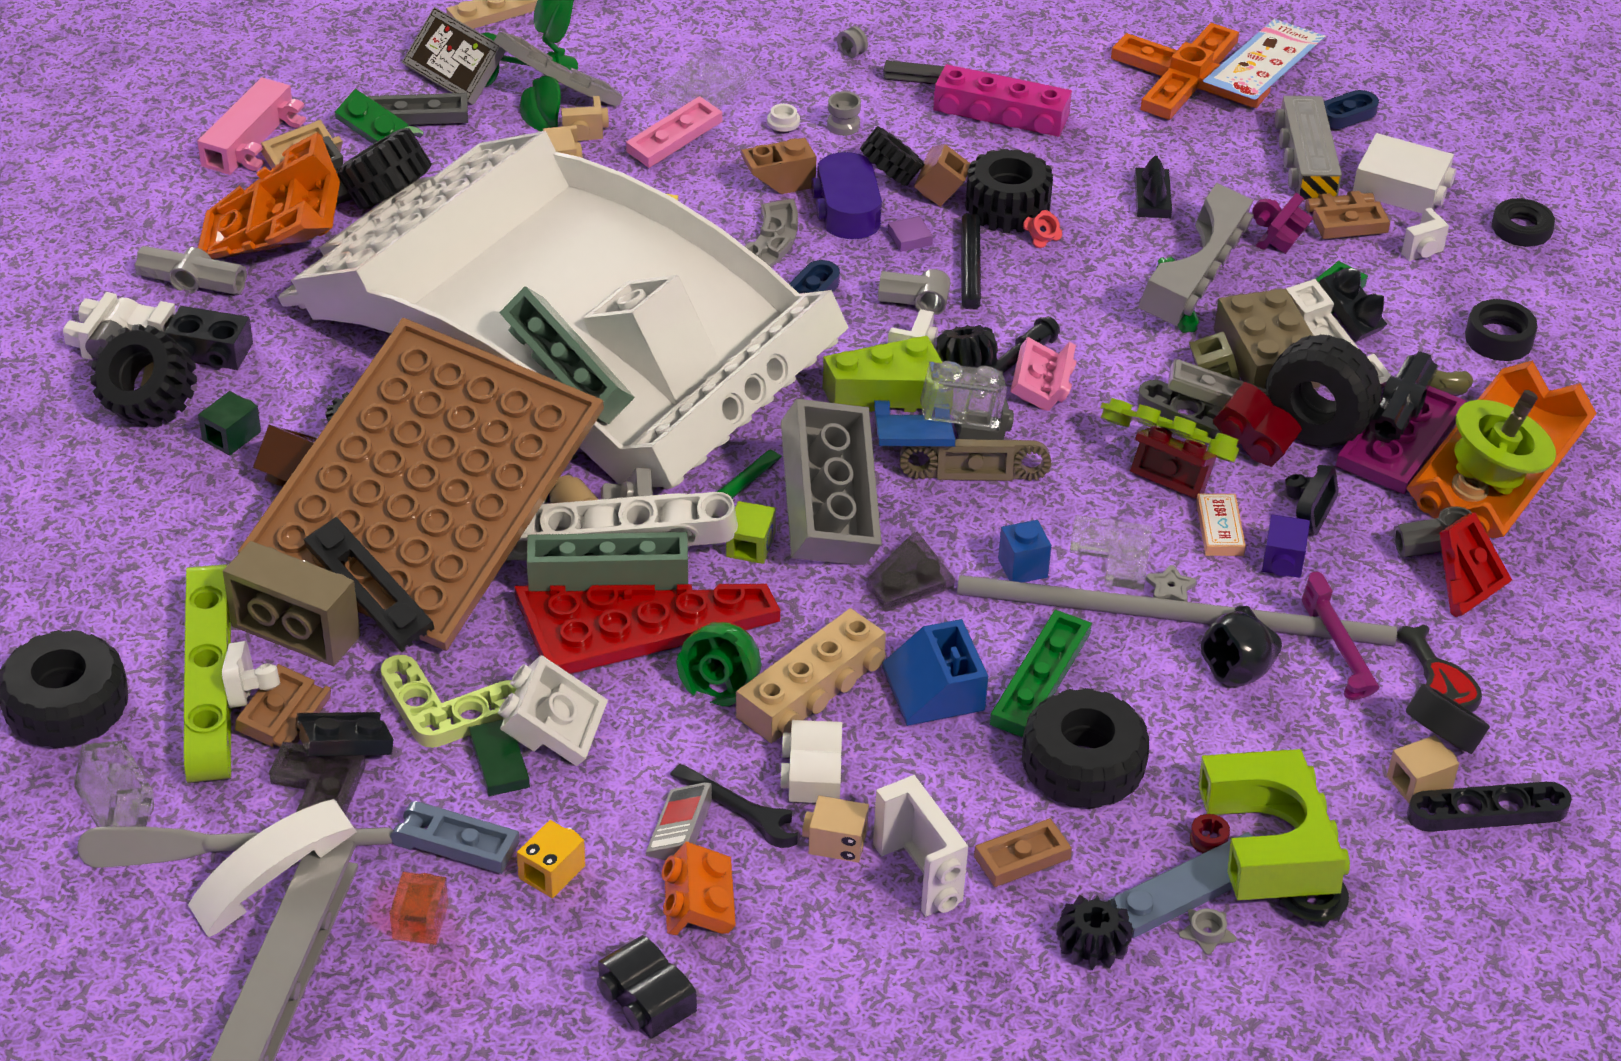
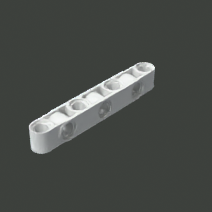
[506,492,738,560]

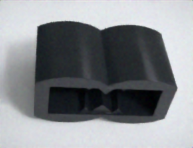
[597,935,697,1038]

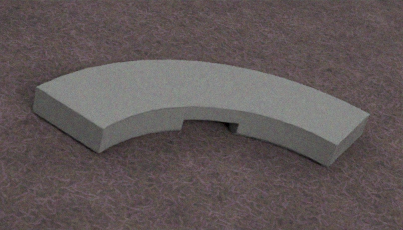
[494,32,623,106]
[745,199,798,267]

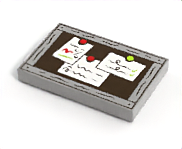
[402,7,506,105]

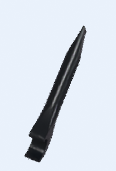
[670,764,798,848]

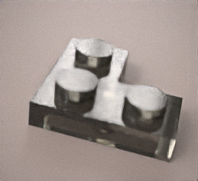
[269,742,366,815]

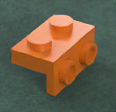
[662,841,736,935]

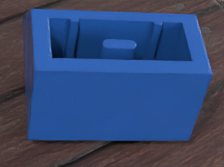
[882,619,989,726]

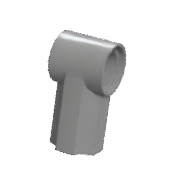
[878,269,951,315]

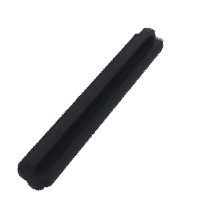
[961,213,981,309]

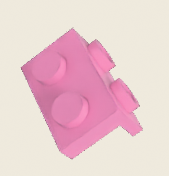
[1010,337,1077,411]

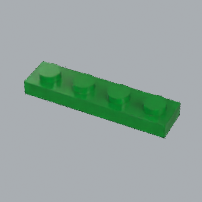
[990,610,1092,737]

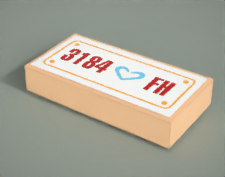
[1196,494,1246,556]

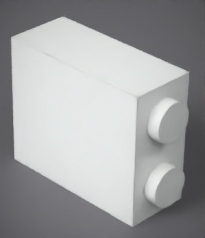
[1353,133,1456,213]

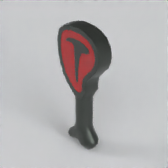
[1397,624,1482,712]

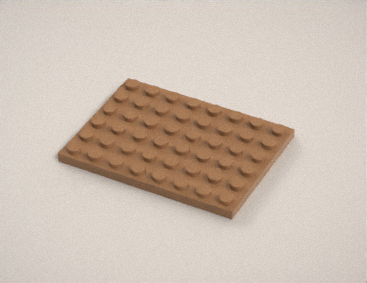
[238,317,604,651]

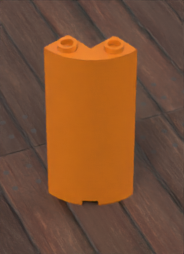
[1406,360,1597,538]

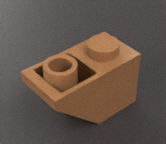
[741,137,817,194]
[914,144,970,207]

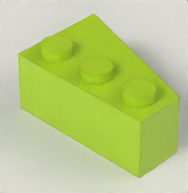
[822,336,953,413]

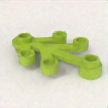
[1100,398,1240,463]

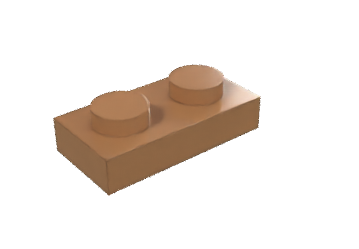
[974,818,1072,887]

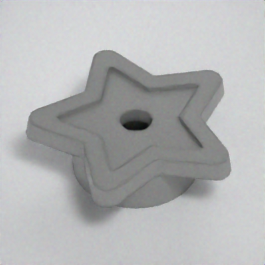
[1145,565,1197,602]
[1179,908,1237,955]

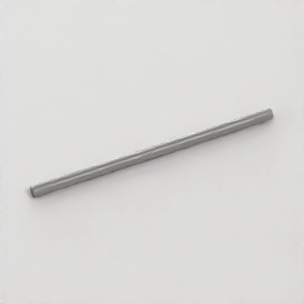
[957,575,1397,646]

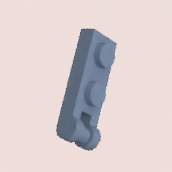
[390,801,520,874]

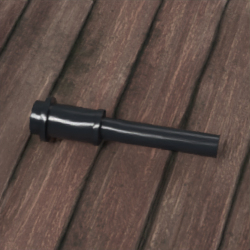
[972,316,1060,390]

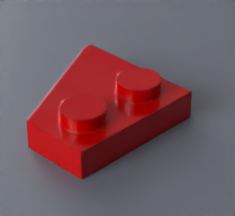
[1439,512,1512,617]

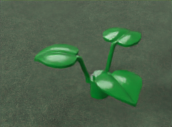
[481,0,578,131]

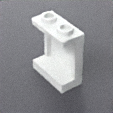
[873,775,968,917]

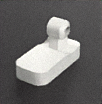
[222,641,280,708]

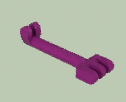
[1302,572,1380,700]

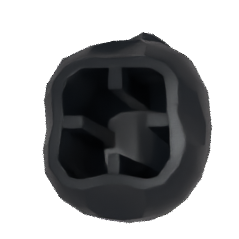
[1200,605,1282,687]

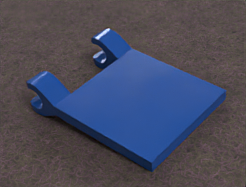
[874,400,955,447]

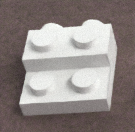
[498,655,608,766]

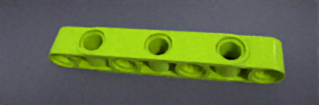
[184,564,231,783]

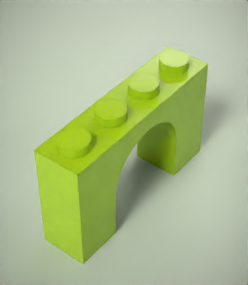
[1198,749,1350,900]

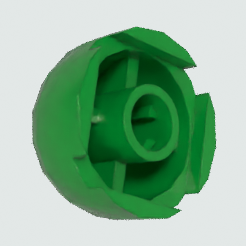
[676,622,762,706]

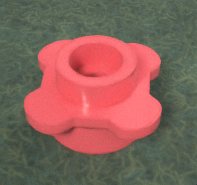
[1023,210,1062,248]

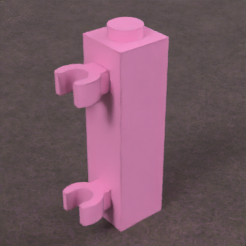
[197,77,306,175]

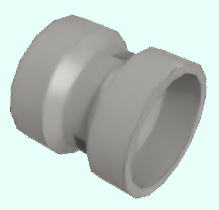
[827,91,861,136]

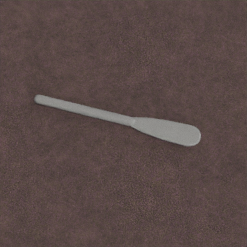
[77,827,393,868]

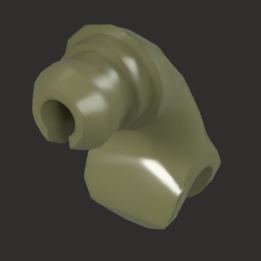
[1430,370,1473,395]

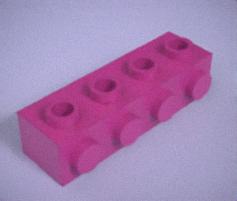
[933,64,1072,137]

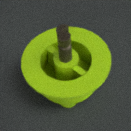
[1454,390,1556,494]

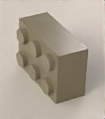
[1214,288,1320,389]
[223,541,361,667]

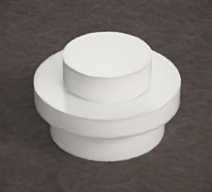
[767,104,800,132]

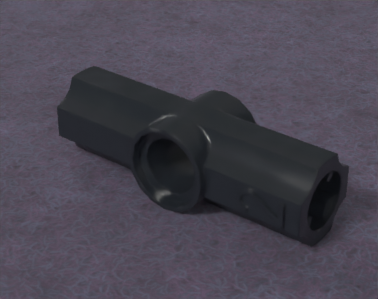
[1369,351,1438,443]

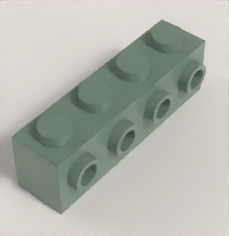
[499,286,635,424]
[527,532,688,591]

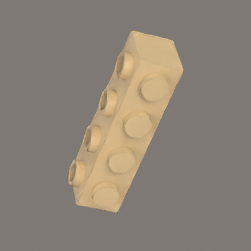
[736,608,886,744]

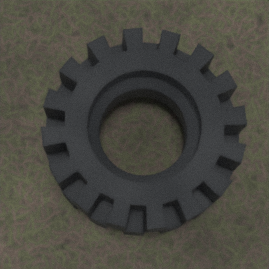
[860,126,924,186]

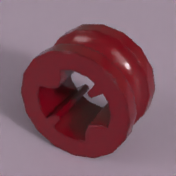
[1190,814,1230,854]

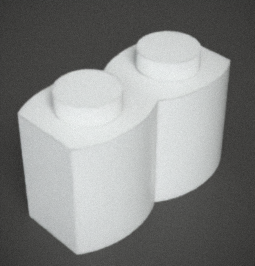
[781,720,842,803]

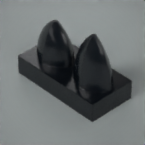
[1134,156,1172,219]
[1318,268,1387,342]

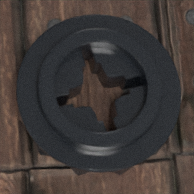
[1279,882,1349,928]

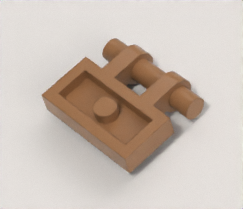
[1305,191,1390,239]

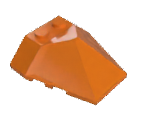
[198,132,340,259]

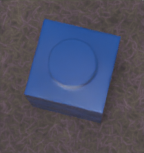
[998,519,1052,582]

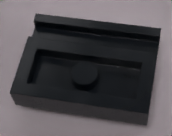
[295,712,394,756]

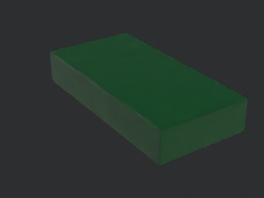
[469,719,530,797]

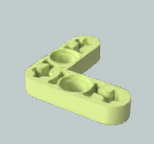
[380,655,516,748]

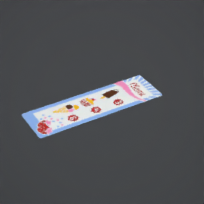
[1203,19,1326,100]

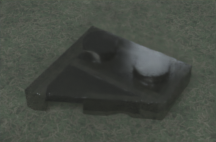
[866,532,955,612]

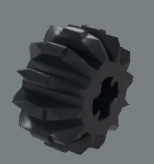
[936,325,998,374]
[1056,893,1133,970]

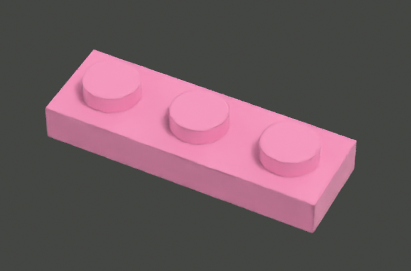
[626,96,723,168]

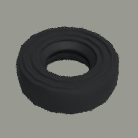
[1492,198,1555,247]

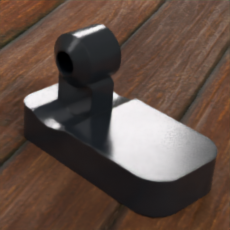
[1285,465,1339,535]

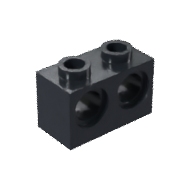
[164,305,253,370]

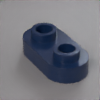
[1324,90,1379,129]
[789,260,840,294]

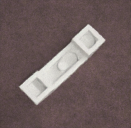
[1286,279,1391,388]
[188,799,357,937]

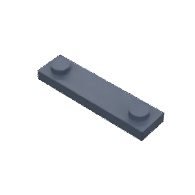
[1108,832,1253,938]

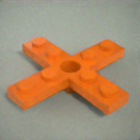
[1111,22,1271,120]

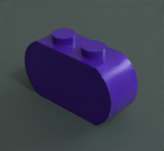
[811,152,882,239]

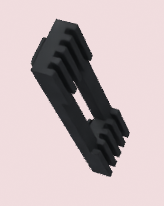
[304,516,435,652]

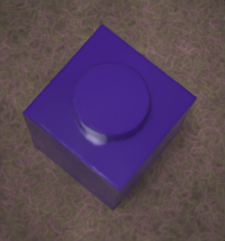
[1262,514,1310,578]

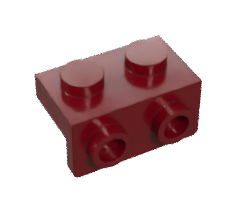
[1130,426,1217,499]

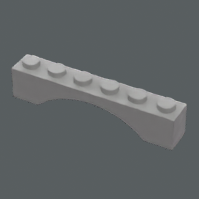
[1138,183,1254,326]

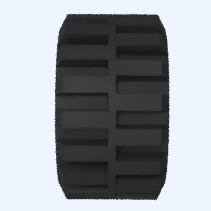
[337,128,432,209]
[965,149,1053,233]
[90,324,197,427]

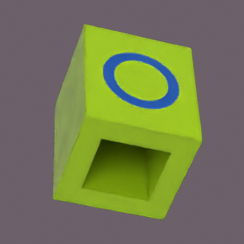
[726,501,776,564]

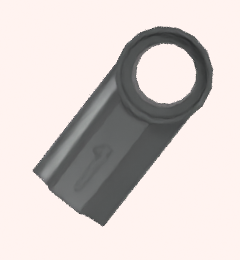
[1393,507,1472,558]

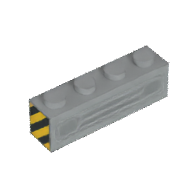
[1275,96,1342,200]

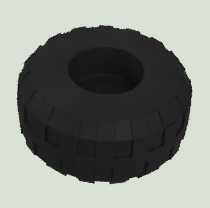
[1265,334,1382,448]
[0,630,128,748]
[1022,688,1149,809]

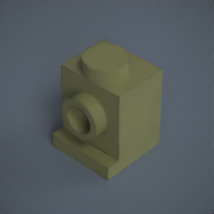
[1189,331,1241,381]

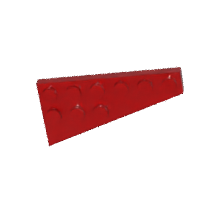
[514,584,781,674]

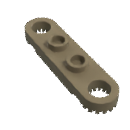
[899,439,1051,481]

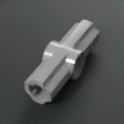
[135,246,247,295]

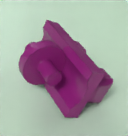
[1252,193,1313,254]

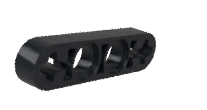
[1407,781,1572,832]

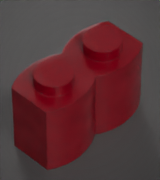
[1213,382,1302,467]

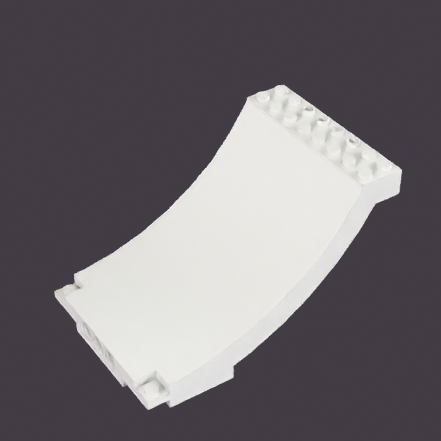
[278,131,849,489]

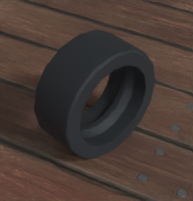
[1465,299,1538,361]
[1406,684,1490,754]

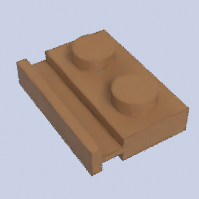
[235,664,331,755]

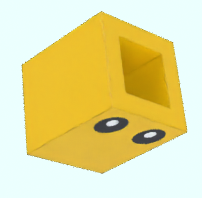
[517,820,585,899]

